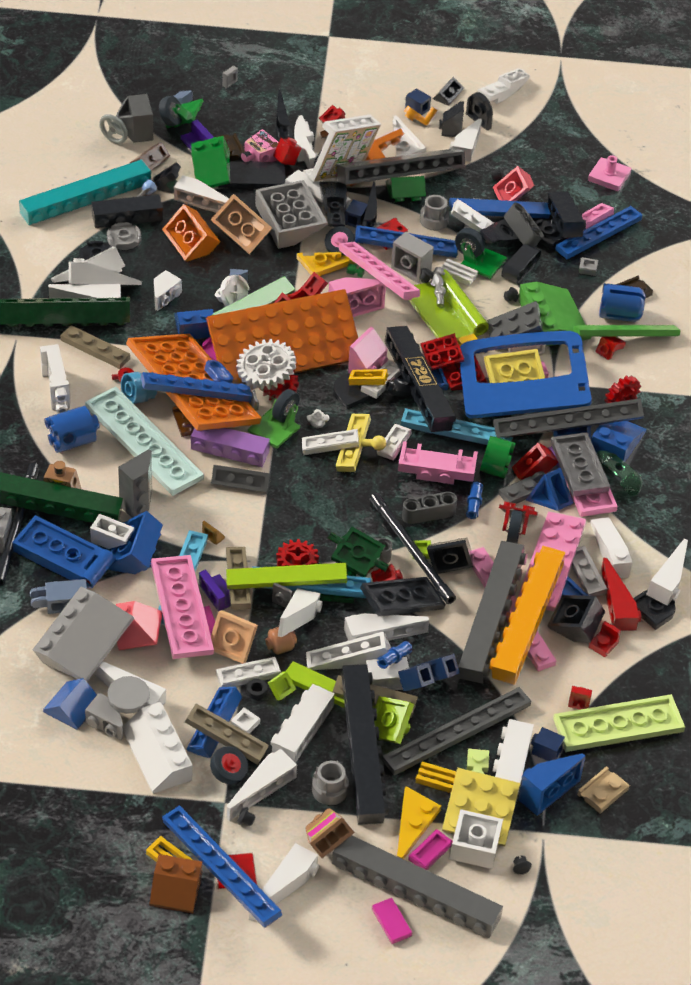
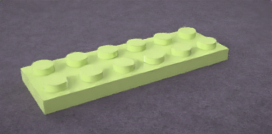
[553,694,685,752]

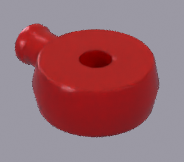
[112,367,134,382]

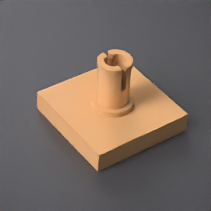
[211,610,258,664]

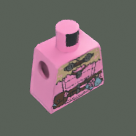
[241,129,279,162]

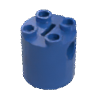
[44,406,100,453]

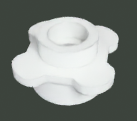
[307,409,329,428]

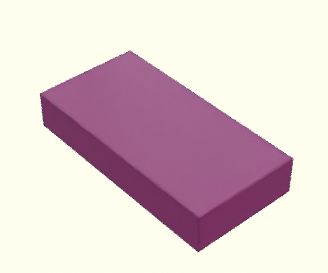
[408,829,453,870]
[372,897,412,944]

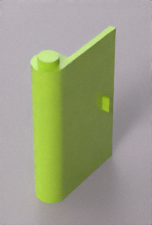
[409,269,489,341]

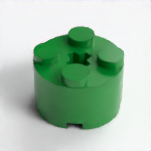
[480,436,516,479]

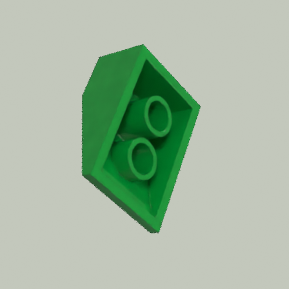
[192,136,230,188]

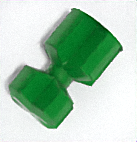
[346,263,365,278]

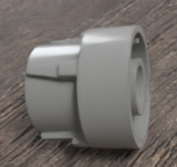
[420,195,449,231]
[312,761,349,805]

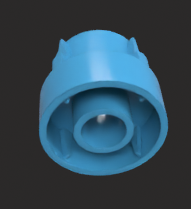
[121,372,158,404]

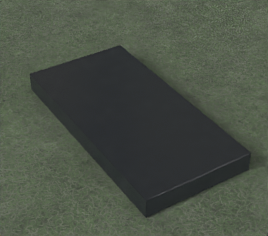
[218,162,285,188]
[360,577,446,617]

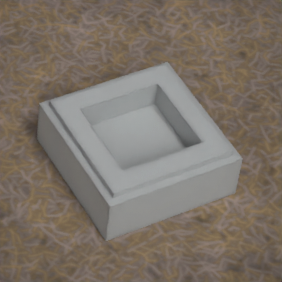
[222,66,238,88]
[579,257,598,276]

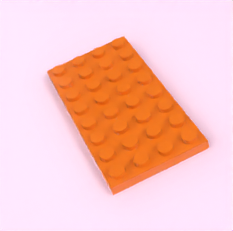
[206,289,358,384]
[126,333,262,431]

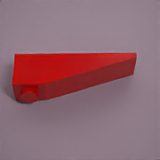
[601,558,641,631]

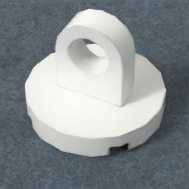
[215,275,249,307]

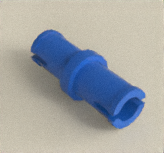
[466,482,483,519]
[377,641,412,669]

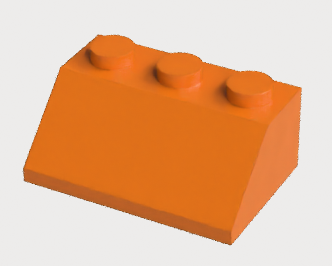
[162,204,220,262]

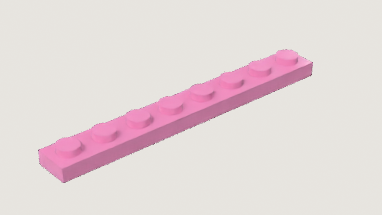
[339,242,420,300]
[472,547,557,671]

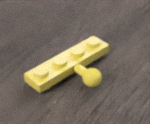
[336,414,386,472]

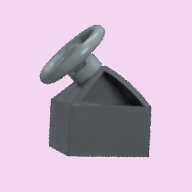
[100,94,153,144]

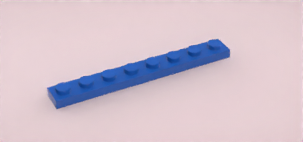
[162,805,282,928]

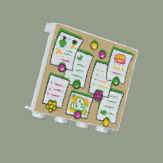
[303,115,381,182]

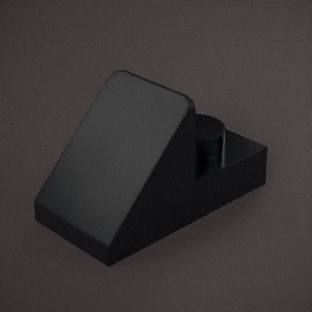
[152,162,181,193]

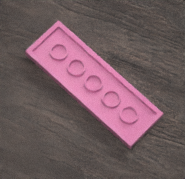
[518,511,586,612]
[151,555,214,659]

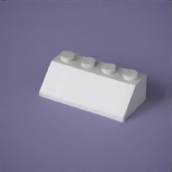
[123,702,193,793]

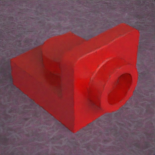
[319,105,346,124]
[596,336,626,360]
[371,564,404,582]
[588,621,621,657]
[568,686,593,710]

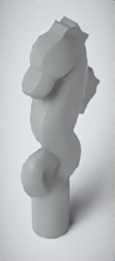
[431,267,446,307]

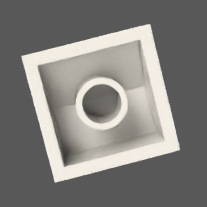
[450,809,503,869]

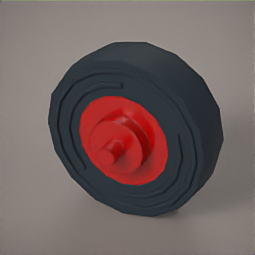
[210,746,248,785]

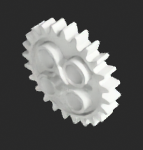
[236,339,297,390]

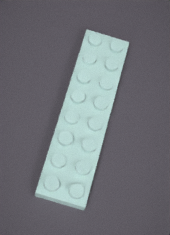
[85,387,204,496]

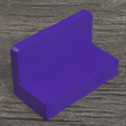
[181,120,214,151]
[199,569,231,612]

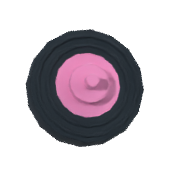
[324,226,355,255]

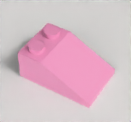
[328,278,386,317]

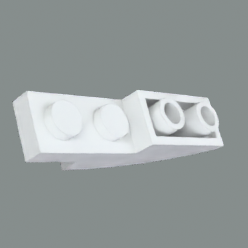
[478,68,530,104]
[294,115,317,169]

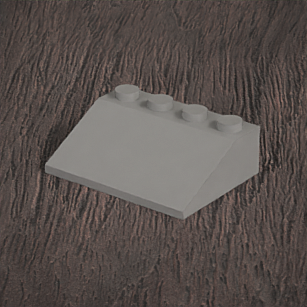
[255,180,328,249]
[33,587,135,682]

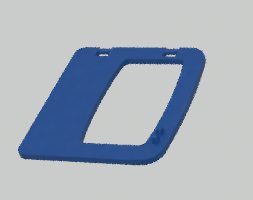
[460,331,592,418]

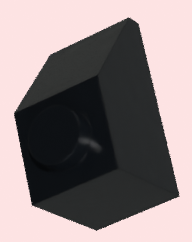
[439,101,464,137]

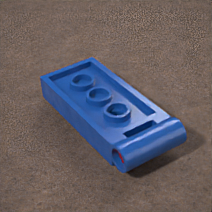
[12,515,116,588]

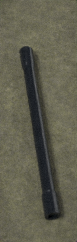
[0,463,40,586]
[370,493,456,604]

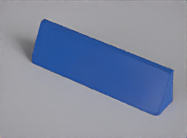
[186,686,242,758]

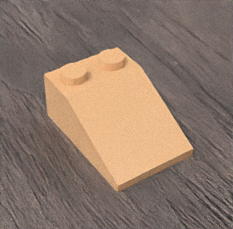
[211,194,273,254]

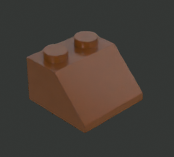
[149,854,203,913]

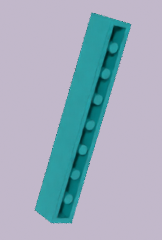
[19,159,151,225]

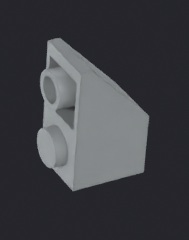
[85,693,123,740]

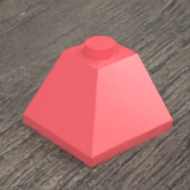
[493,166,535,201]
[116,601,162,650]

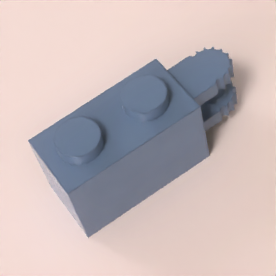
[30,579,87,614]

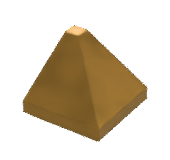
[202,521,225,545]

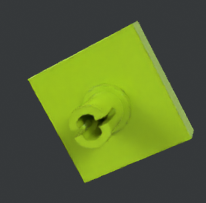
[374,696,414,744]

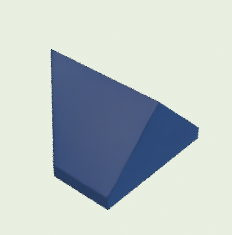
[526,468,573,511]

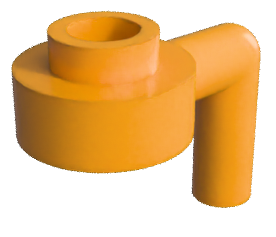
[404,106,438,125]

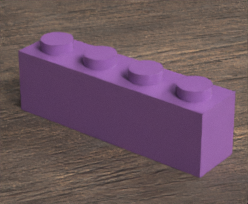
[191,428,270,467]

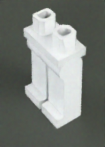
[40,344,70,414]

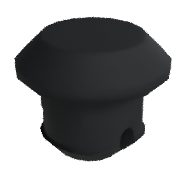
[491,167,504,181]
[419,268,434,283]
[504,287,519,302]
[237,807,256,826]
[513,855,532,875]

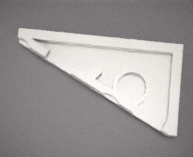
[393,115,426,156]

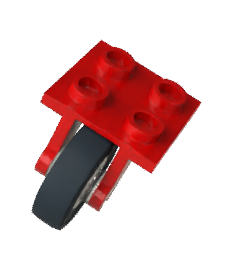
[499,501,538,544]

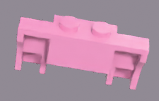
[398,441,478,484]

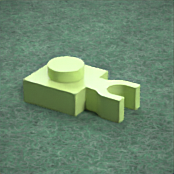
[467,749,489,774]

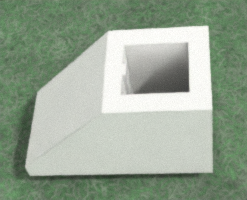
[154,270,182,311]

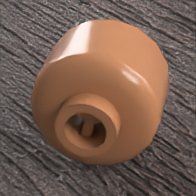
[265,627,297,654]

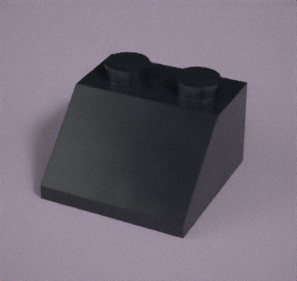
[427,537,473,574]
[547,595,605,643]

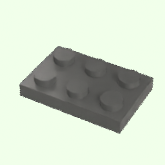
[487,301,542,338]

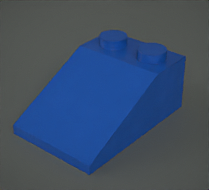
[591,421,646,466]
[519,753,585,816]

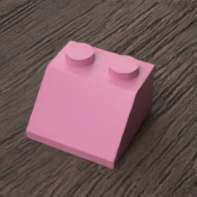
[348,327,388,373]

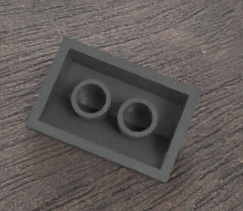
[118,449,152,518]

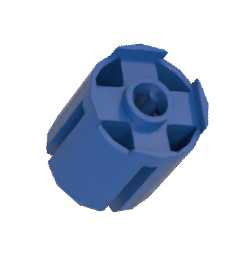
[599,283,645,322]

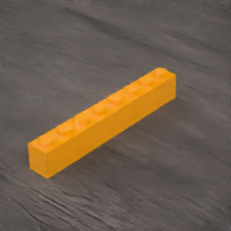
[489,546,565,685]

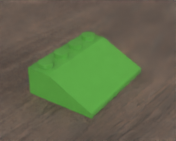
[518,282,591,347]

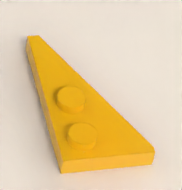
[297,252,355,276]
[397,786,441,859]

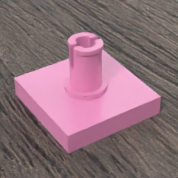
[588,155,632,191]

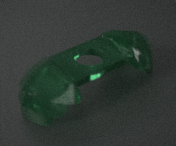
[597,451,643,496]

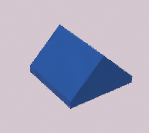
[43,678,97,730]

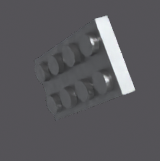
[551,432,610,497]

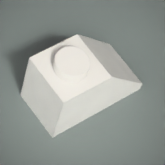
[90,514,135,549]

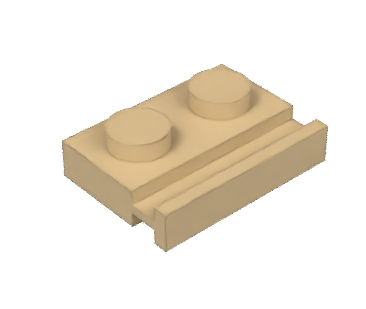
[577,767,629,814]

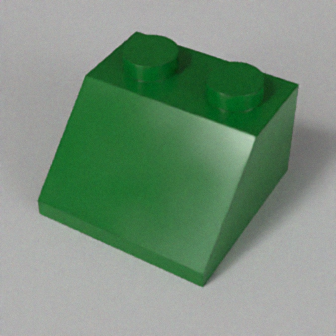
[386,176,426,202]

